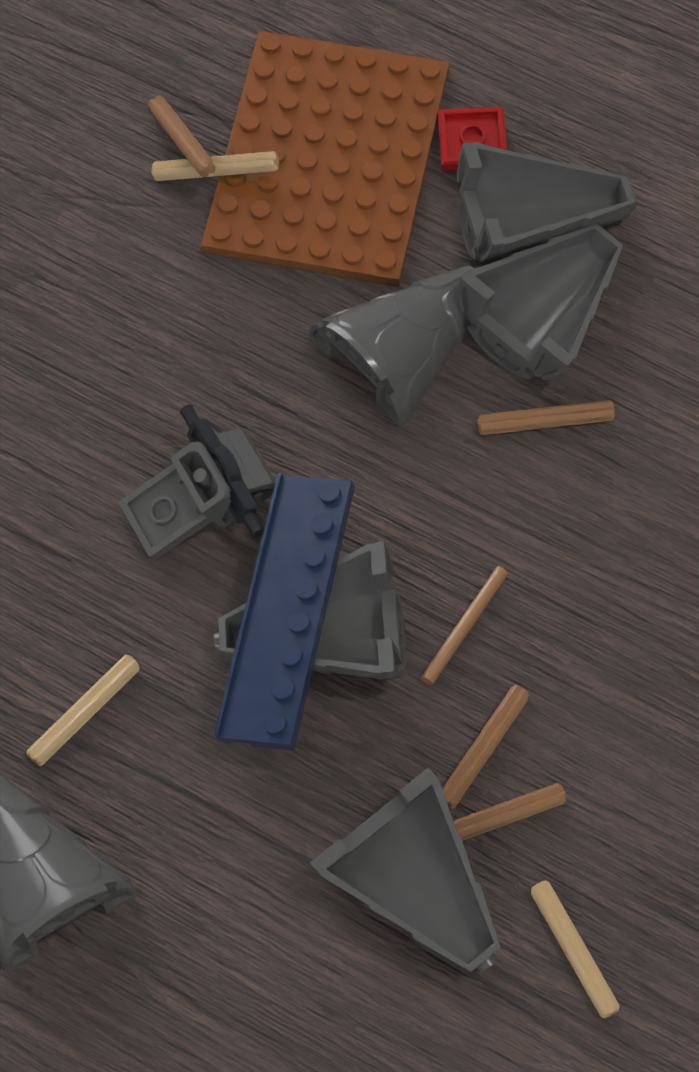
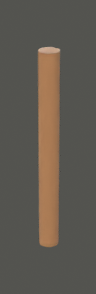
[420,566,508,686]

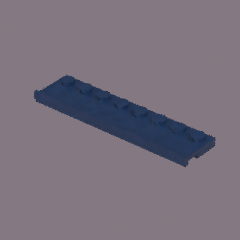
[215,473,355,751]

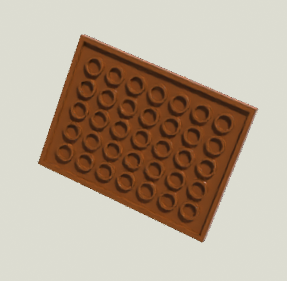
[201,31,449,287]

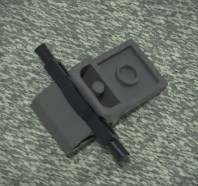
[118,404,276,561]

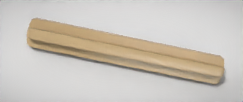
[151,151,279,181]
[27,655,140,766]
[531,880,620,1019]

